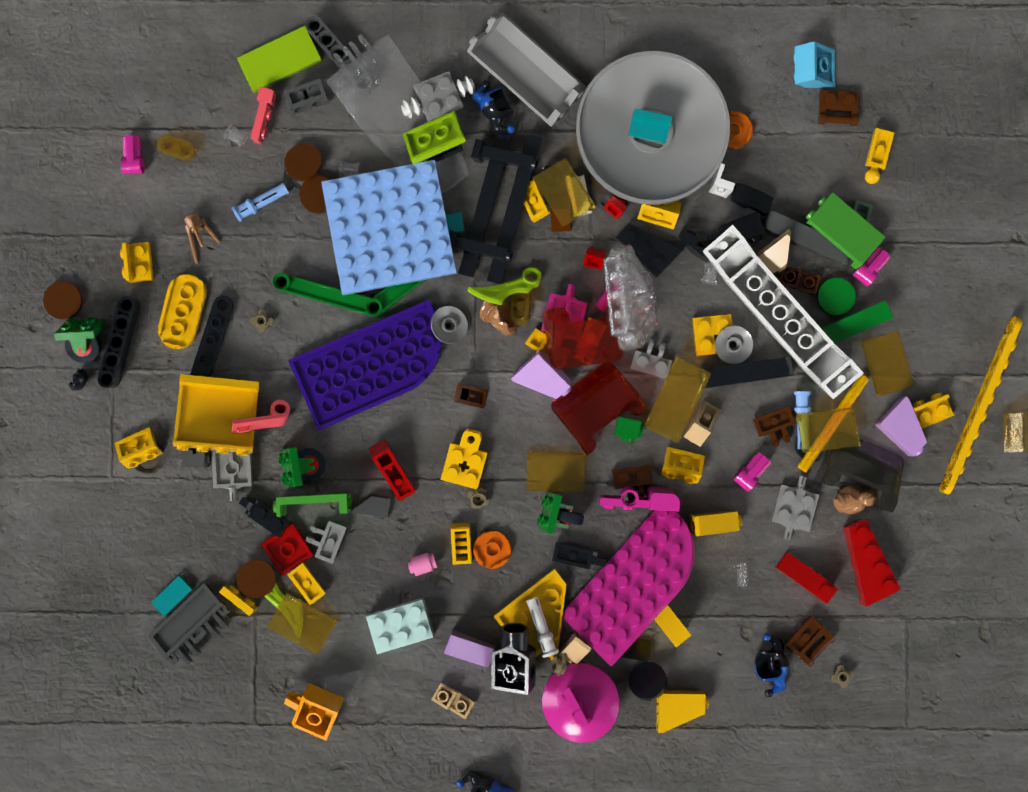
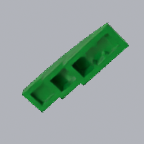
[821,300,894,343]

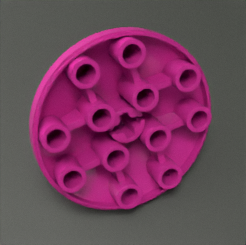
[542,663,620,743]

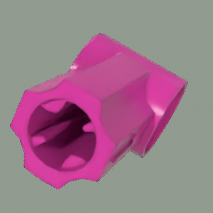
[121,135,145,174]
[852,247,891,287]
[733,452,771,492]

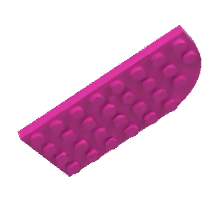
[562,510,695,666]

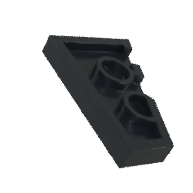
[616,224,683,278]

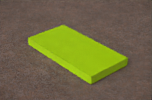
[237,26,322,93]

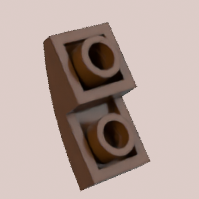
[779,266,822,295]

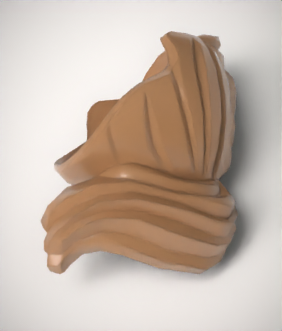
[479,301,517,336]
[834,485,880,514]

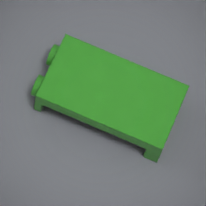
[804,193,886,270]
[273,492,352,517]

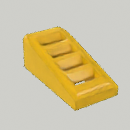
[450,522,472,565]

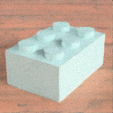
[366,597,434,654]

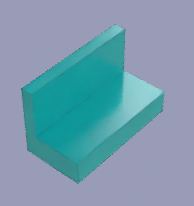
[628,108,673,144]

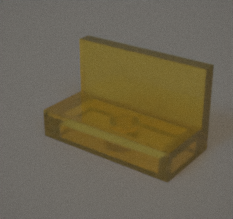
[1004,413,1028,452]

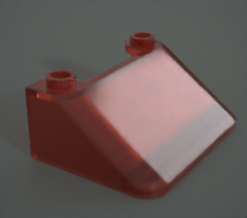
[543,300,626,369]
[551,362,648,456]

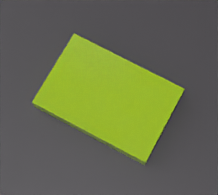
[402,110,466,165]

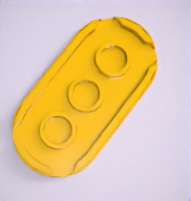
[158,274,207,349]

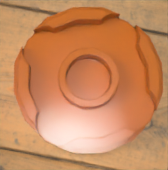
[727,111,753,150]
[473,530,511,569]

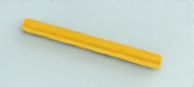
[798,375,869,472]

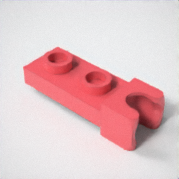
[251,87,277,144]

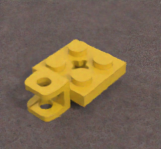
[440,428,488,490]

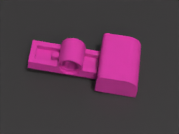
[599,486,680,512]

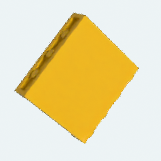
[173,374,259,456]

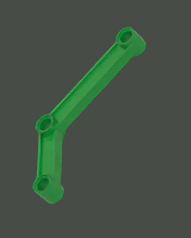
[272,273,428,318]

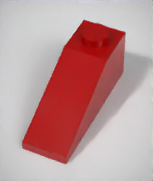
[369,439,416,501]
[776,552,839,604]

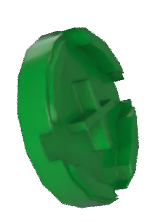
[817,278,856,316]

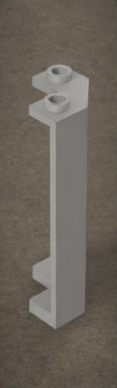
[467,12,587,127]

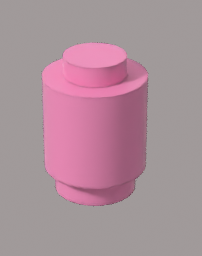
[408,552,438,576]

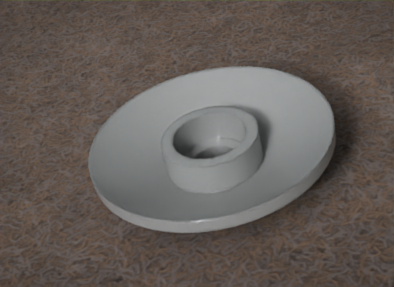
[431,306,468,344]
[715,326,753,364]

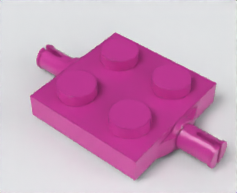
[541,284,587,349]

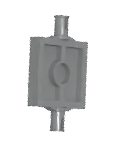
[211,450,253,501]
[771,476,819,541]

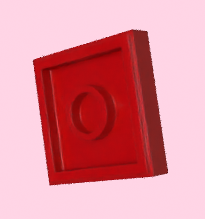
[261,523,315,576]

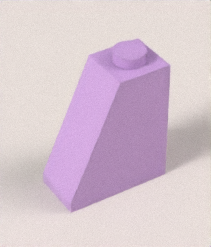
[511,349,572,399]
[875,396,927,456]
[444,629,496,668]

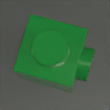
[614,417,644,443]

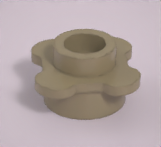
[250,310,273,333]
[468,488,489,509]
[551,655,567,676]
[831,665,854,688]

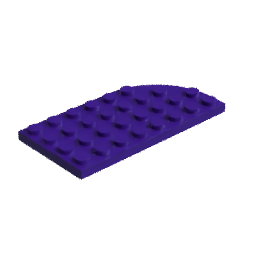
[288,300,441,431]

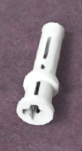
[526,597,559,658]

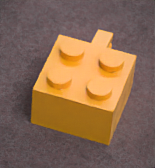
[284,683,345,741]

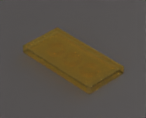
[644,357,712,443]

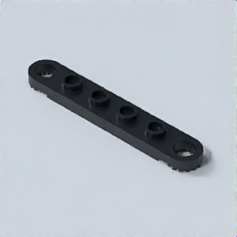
[190,295,234,377]

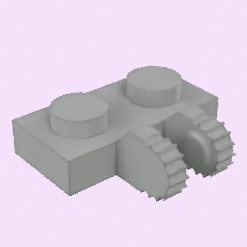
[630,339,672,379]
[305,520,347,564]

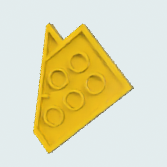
[494,568,567,660]

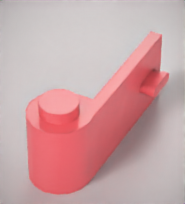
[231,400,290,433]

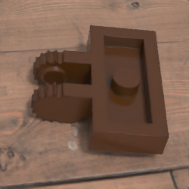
[752,406,796,447]
[611,464,653,501]

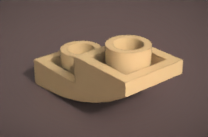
[431,683,476,720]

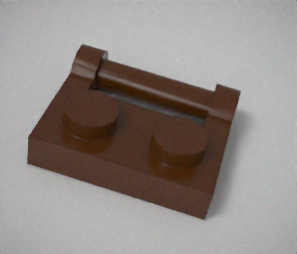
[818,90,859,126]
[784,616,836,668]

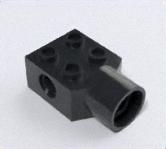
[491,623,536,695]

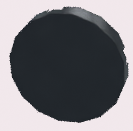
[628,662,668,701]

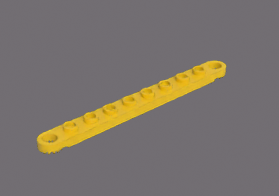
[939,316,1023,495]

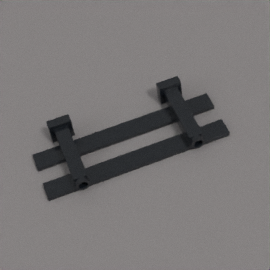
[449,132,542,284]

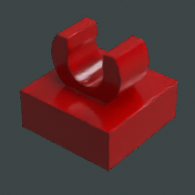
[603,195,627,220]
[583,246,606,271]

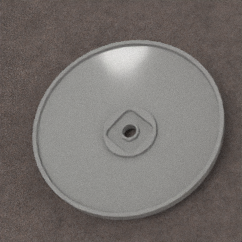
[576,51,730,205]

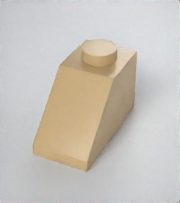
[757,229,792,273]
[684,400,720,447]
[561,631,592,664]

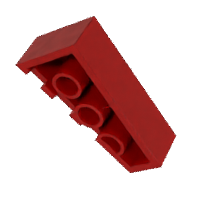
[843,518,901,607]

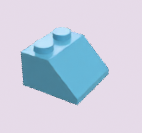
[794,41,835,88]

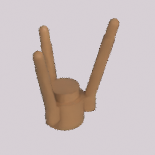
[184,213,220,264]

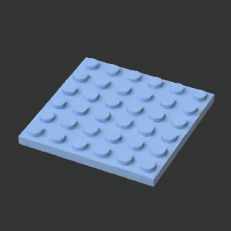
[321,160,457,295]

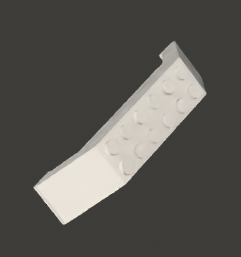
[702,225,864,399]

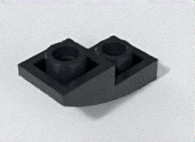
[730,183,774,216]
[678,229,709,262]

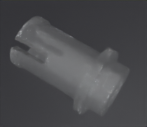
[735,562,750,587]

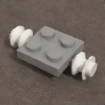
[401,71,475,122]

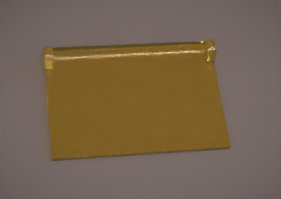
[533,158,596,227]
[861,331,914,397]
[796,407,860,453]
[526,452,585,492]
[267,593,337,655]

